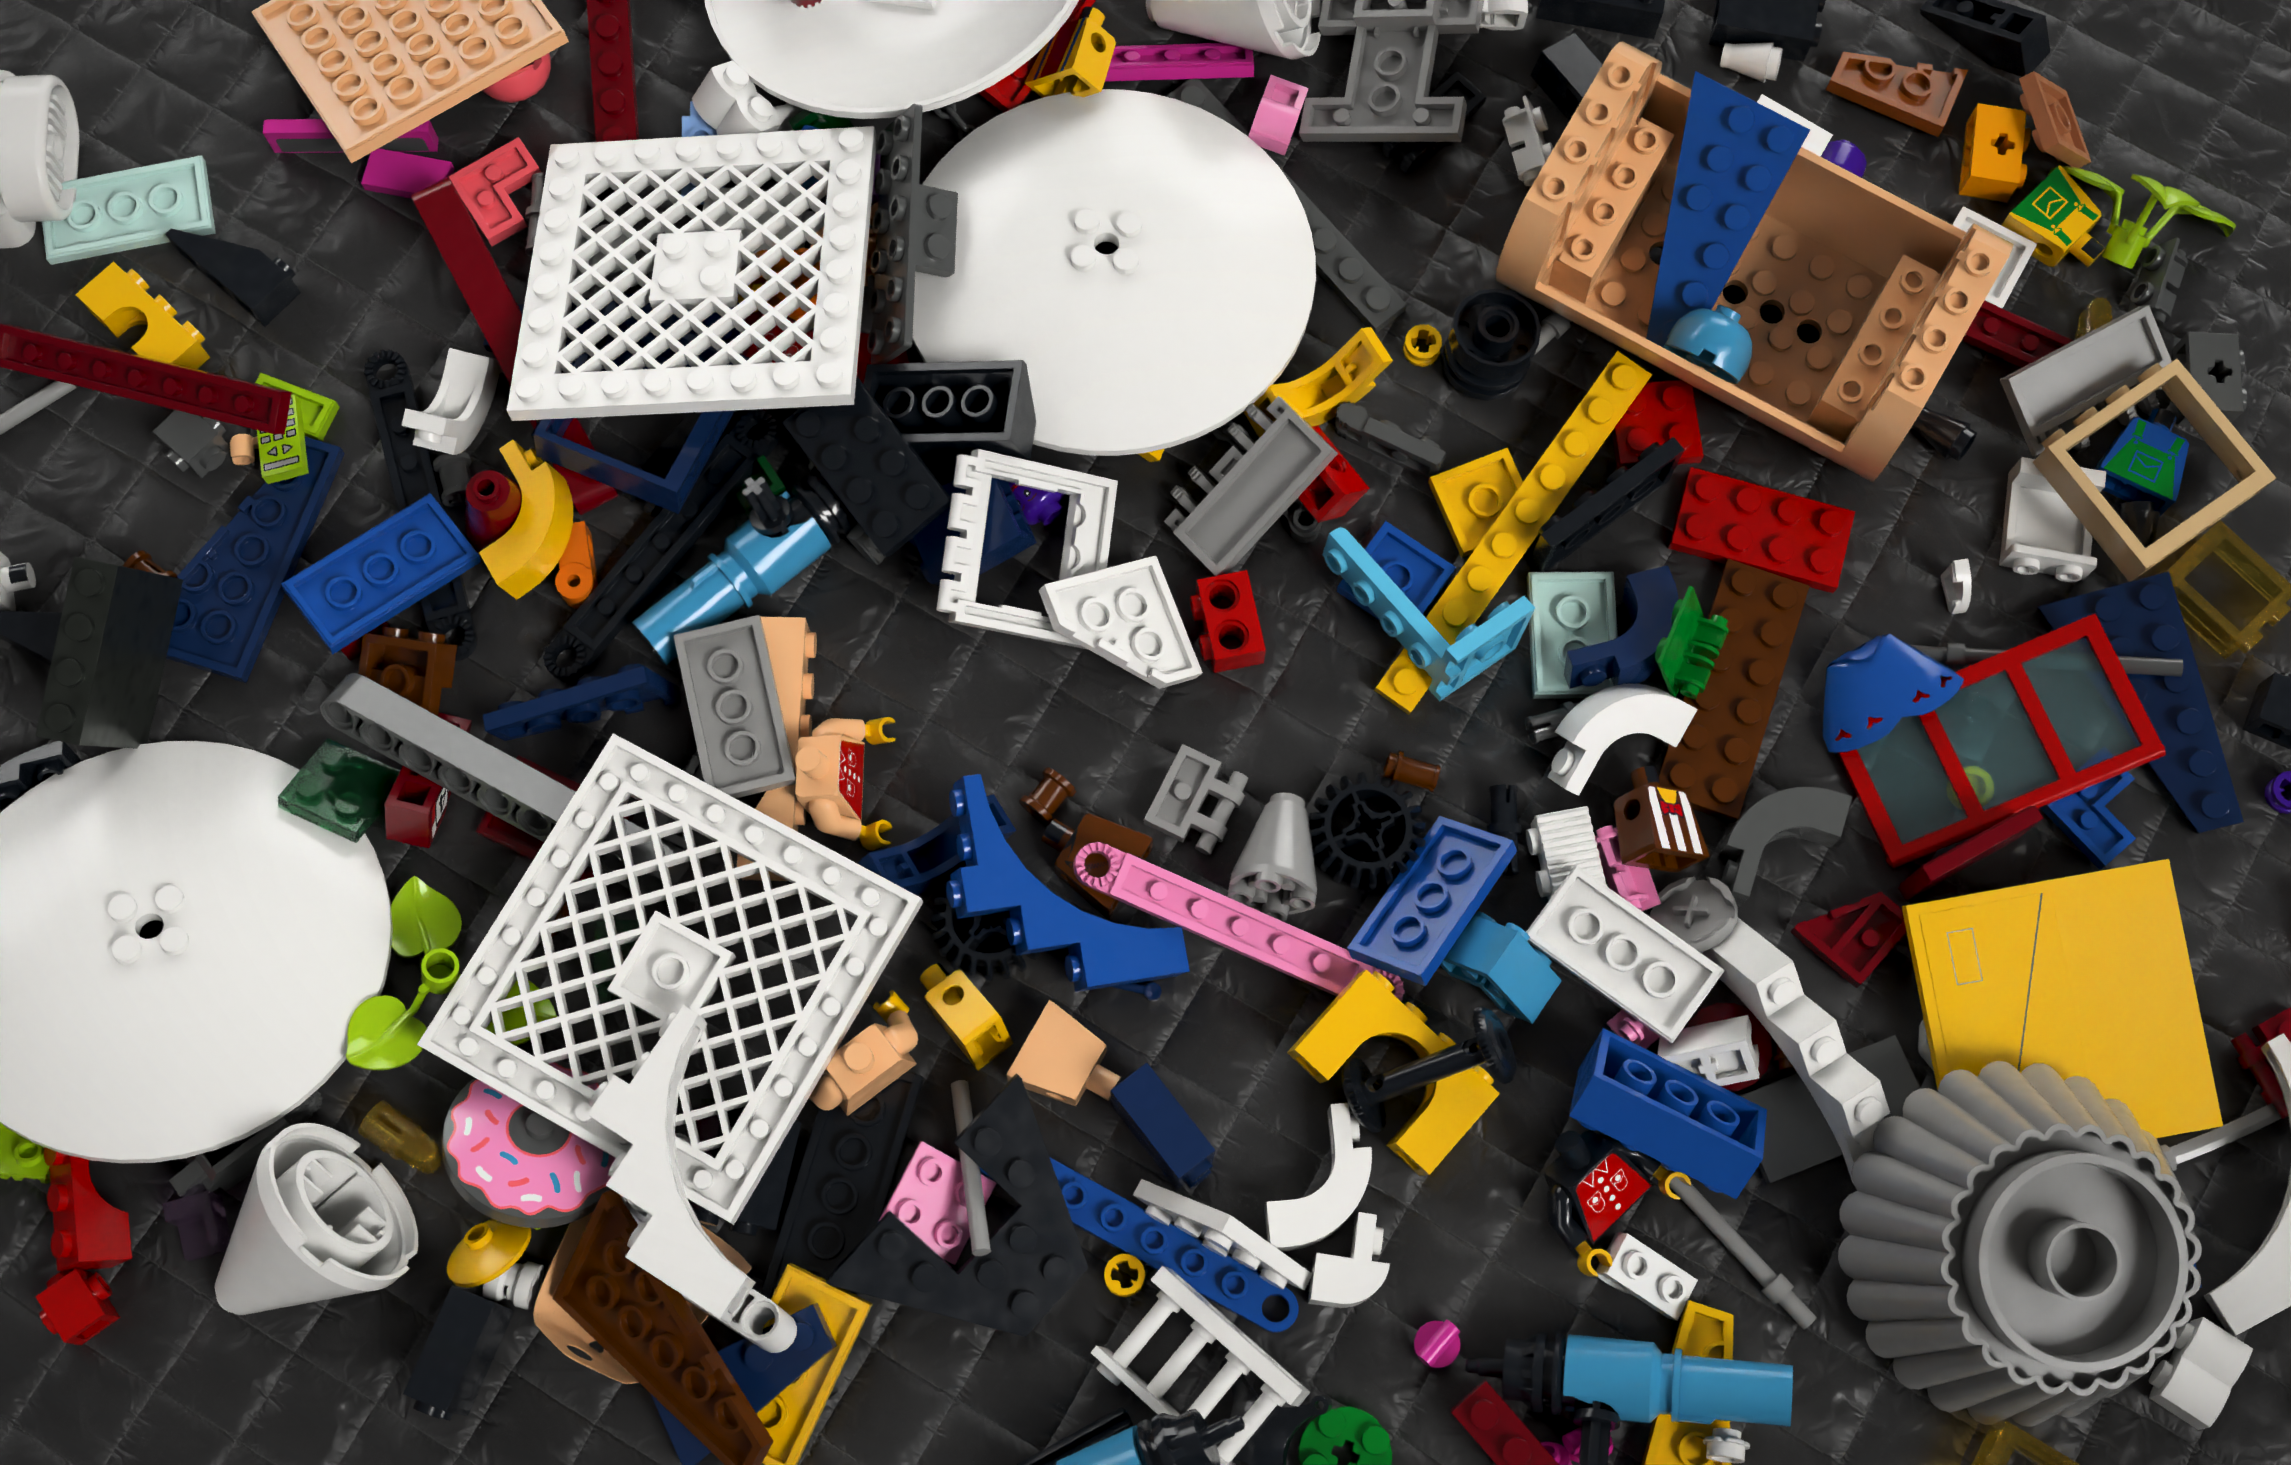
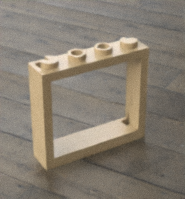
[2033,358,2276,582]

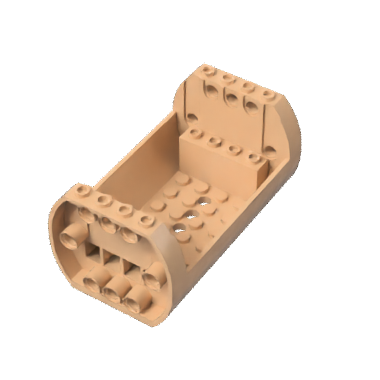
[1496,41,2013,482]

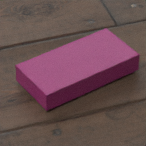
[361,148,455,199]

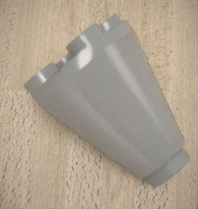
[1227,792,1317,922]

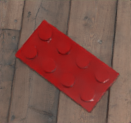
[1668,467,1855,593]

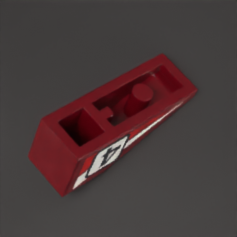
[384,713,472,849]

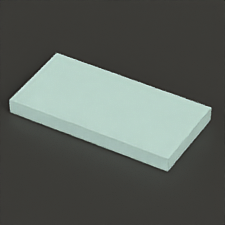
[42,155,216,265]

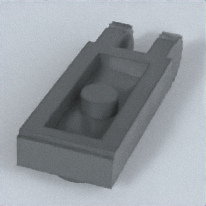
[1334,401,1446,479]

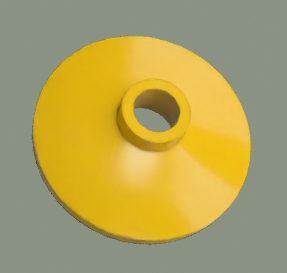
[447,1219,532,1288]

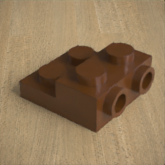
[358,626,457,716]

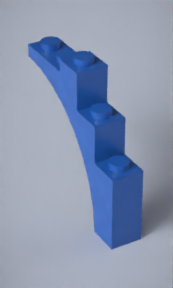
[946,774,1190,992]

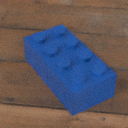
[1569,1028,1767,1199]

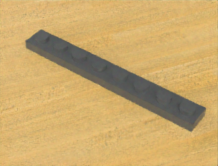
[1166,79,1407,334]

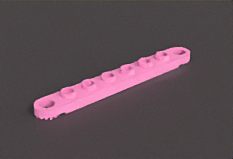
[1073,842,1405,1001]

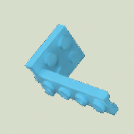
[1322,528,1535,702]

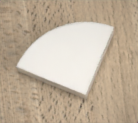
[1940,559,1972,615]

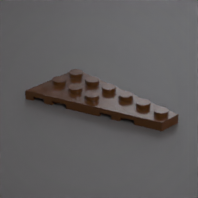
[552,1190,774,1465]

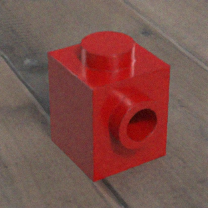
[35,1268,121,1346]

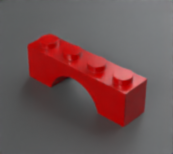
[44,1147,132,1271]

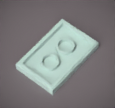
[1526,572,1618,699]

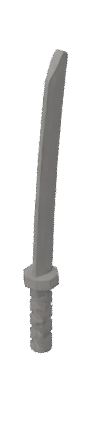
[2160,1103,2281,1171]

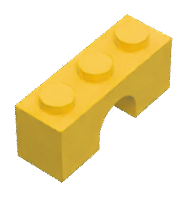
[75,261,211,369]

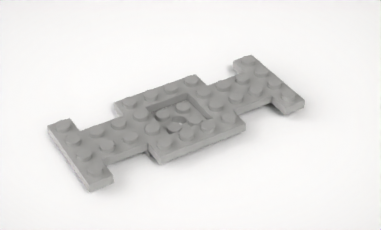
[1299,0,1484,142]

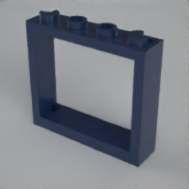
[531,302,749,514]

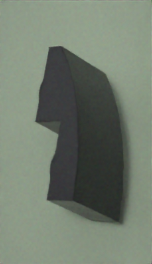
[0,741,82,811]

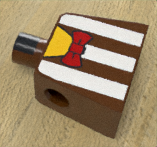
[1614,766,1710,873]

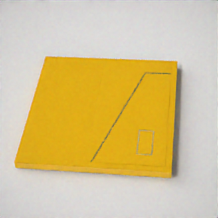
[1902,859,2223,1138]

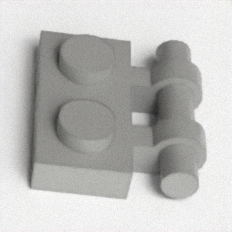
[1144,744,1248,855]

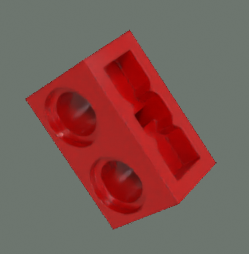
[1190,570,1266,673]

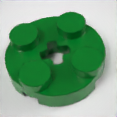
[1298,1406,1392,1465]

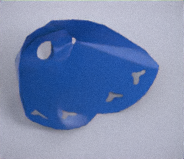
[1823,633,1964,753]

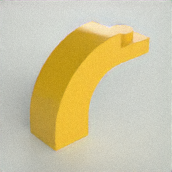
[1244,327,1393,438]
[479,439,574,600]

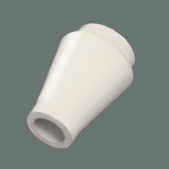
[1720,42,1783,83]

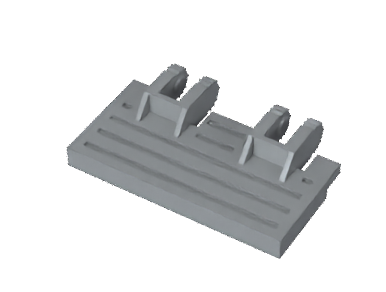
[2000,305,2172,456]
[1164,395,1339,576]

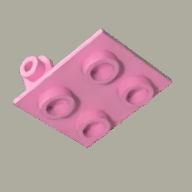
[879,1141,996,1265]

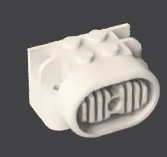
[0,70,79,249]

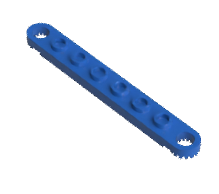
[980,1157,1299,1333]

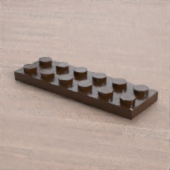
[1658,559,1810,823]

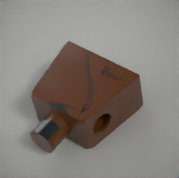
[1041,813,1153,918]

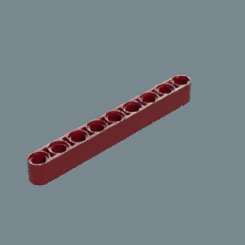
[411,176,619,516]

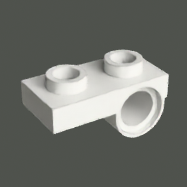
[1596,1232,1698,1321]

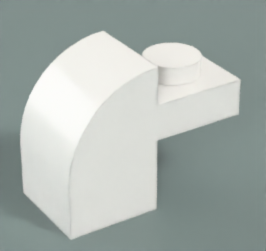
[1308,1212,1390,1308]

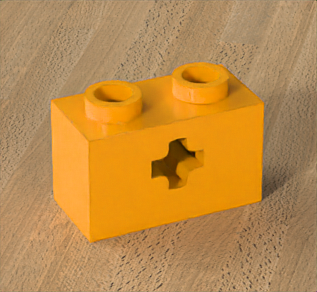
[1959,103,2031,203]

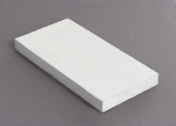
[1526,864,1725,1044]

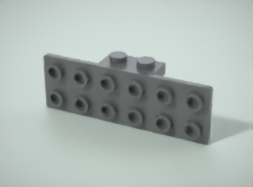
[867,104,958,364]

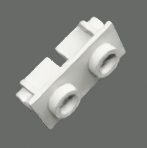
[1502,95,1553,186]

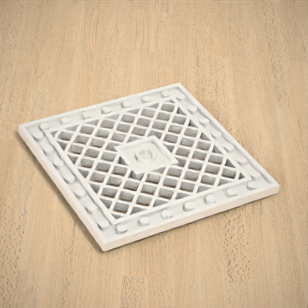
[507,126,877,421]
[417,733,923,1225]

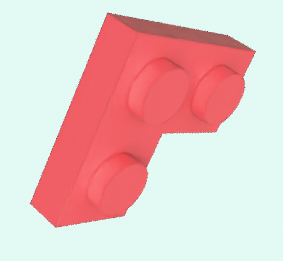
[449,137,541,247]

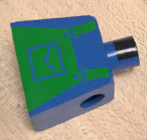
[2094,408,2189,517]

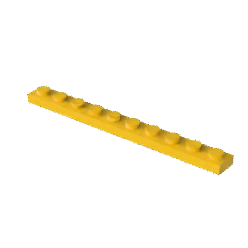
[1374,350,1652,715]

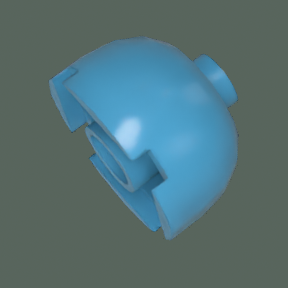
[1664,305,1753,384]

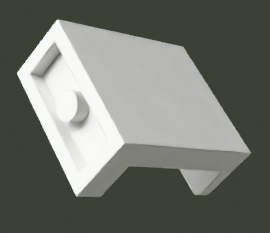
[1999,457,2106,582]

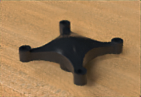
[1216,1359,1332,1465]

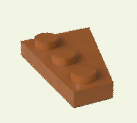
[1826,52,1968,137]

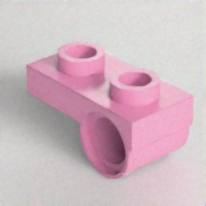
[1248,75,1309,156]

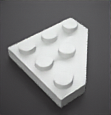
[1038,555,1203,689]
[1133,1179,1313,1290]

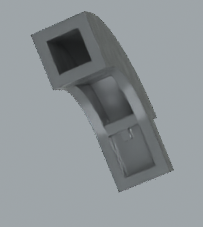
[1718,787,1852,906]

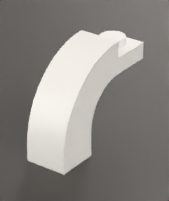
[402,348,501,455]
[1548,684,1698,796]
[1264,1103,1372,1252]

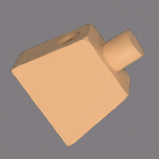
[1006,1000,1121,1106]

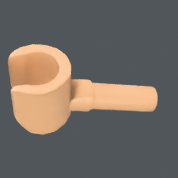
[230,434,259,465]

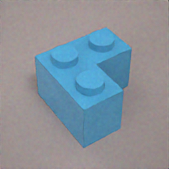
[1440,911,1562,1024]

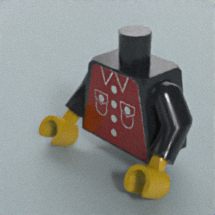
[1544,1130,1691,1277]

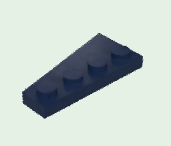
[483,664,681,741]
[650,1303,837,1465]

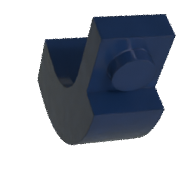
[1564,565,1679,689]
[858,794,1017,895]

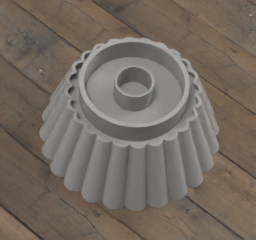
[1838,1061,2202,1427]

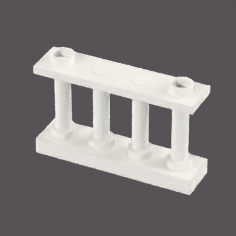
[1091,1266,1311,1465]

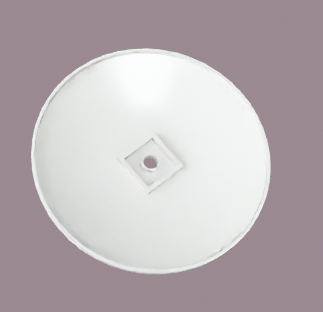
[704,0,1079,119]
[912,89,1316,456]
[0,741,393,1164]

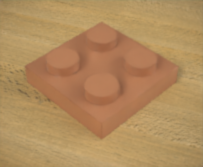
[2019,71,2091,168]

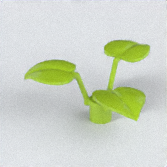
[2048,166,2236,269]
[346,876,557,1070]

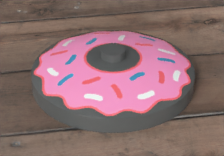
[442,1061,616,1228]

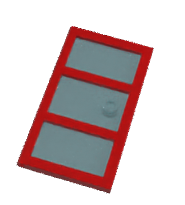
[1835,613,2166,869]

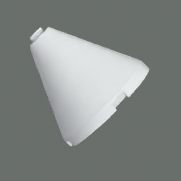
[1146,0,1321,60]
[214,1123,418,1315]

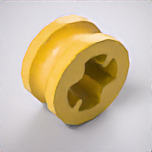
[1403,324,1442,367]
[1104,1254,1145,1297]

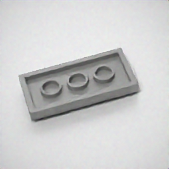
[673,615,796,799]

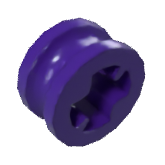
[2265,771,2291,814]

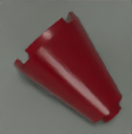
[465,470,522,560]

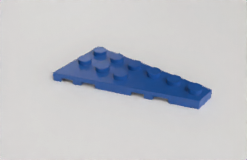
[1646,71,1810,348]

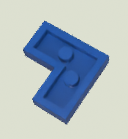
[2040,747,2136,870]

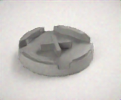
[1648,876,1738,953]

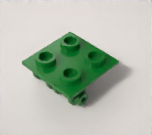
[1655,586,1729,699]

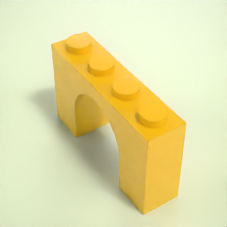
[1287,969,1500,1176]

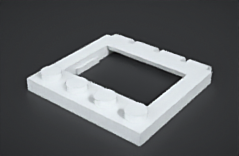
[936,449,1118,650]

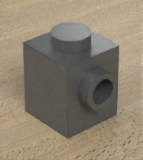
[152,410,230,479]

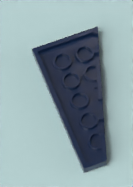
[166,436,345,683]
[2037,571,2244,834]

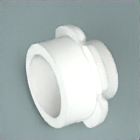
[1703,1428,1750,1463]

